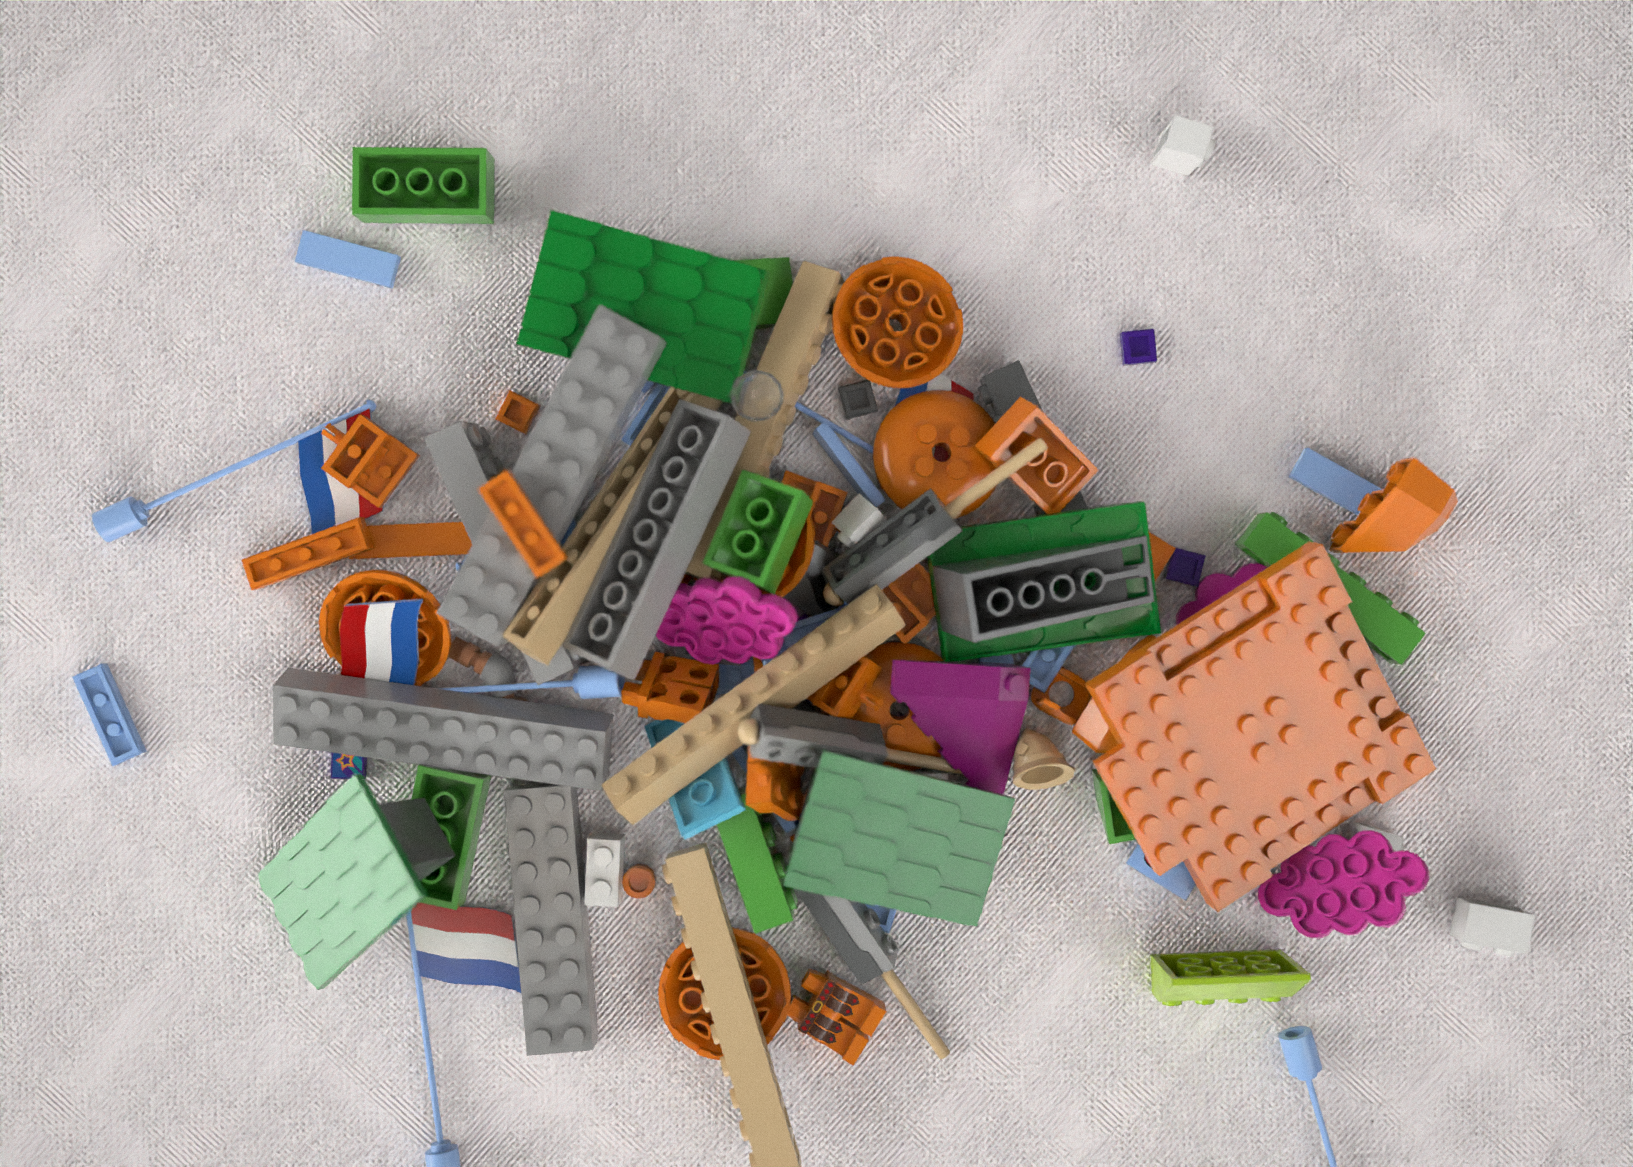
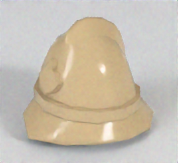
[1012,728,1075,790]

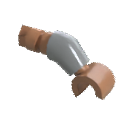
[448,636,529,702]

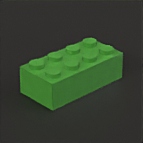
[352,147,495,224]
[411,765,492,910]
[717,786,798,934]

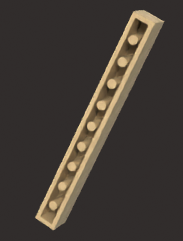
[684,261,845,583]
[502,387,723,666]
[602,584,906,825]
[662,842,802,1167]

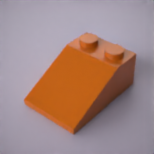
[975,396,1099,514]

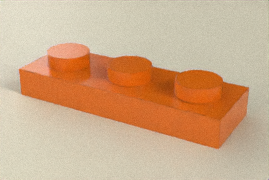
[478,469,568,578]

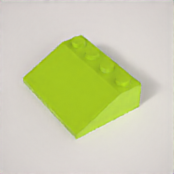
[1150,949,1311,1006]

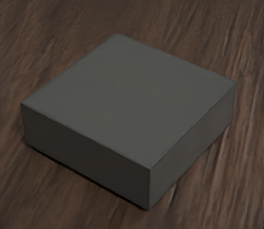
[838,380,878,420]

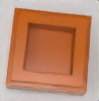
[495,390,541,435]

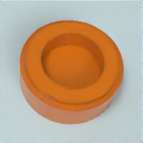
[622,864,656,898]

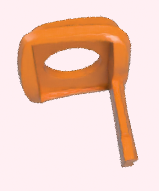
[1031,667,1091,725]

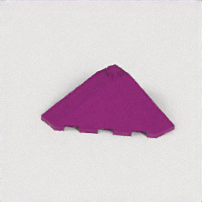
[890,659,1031,794]

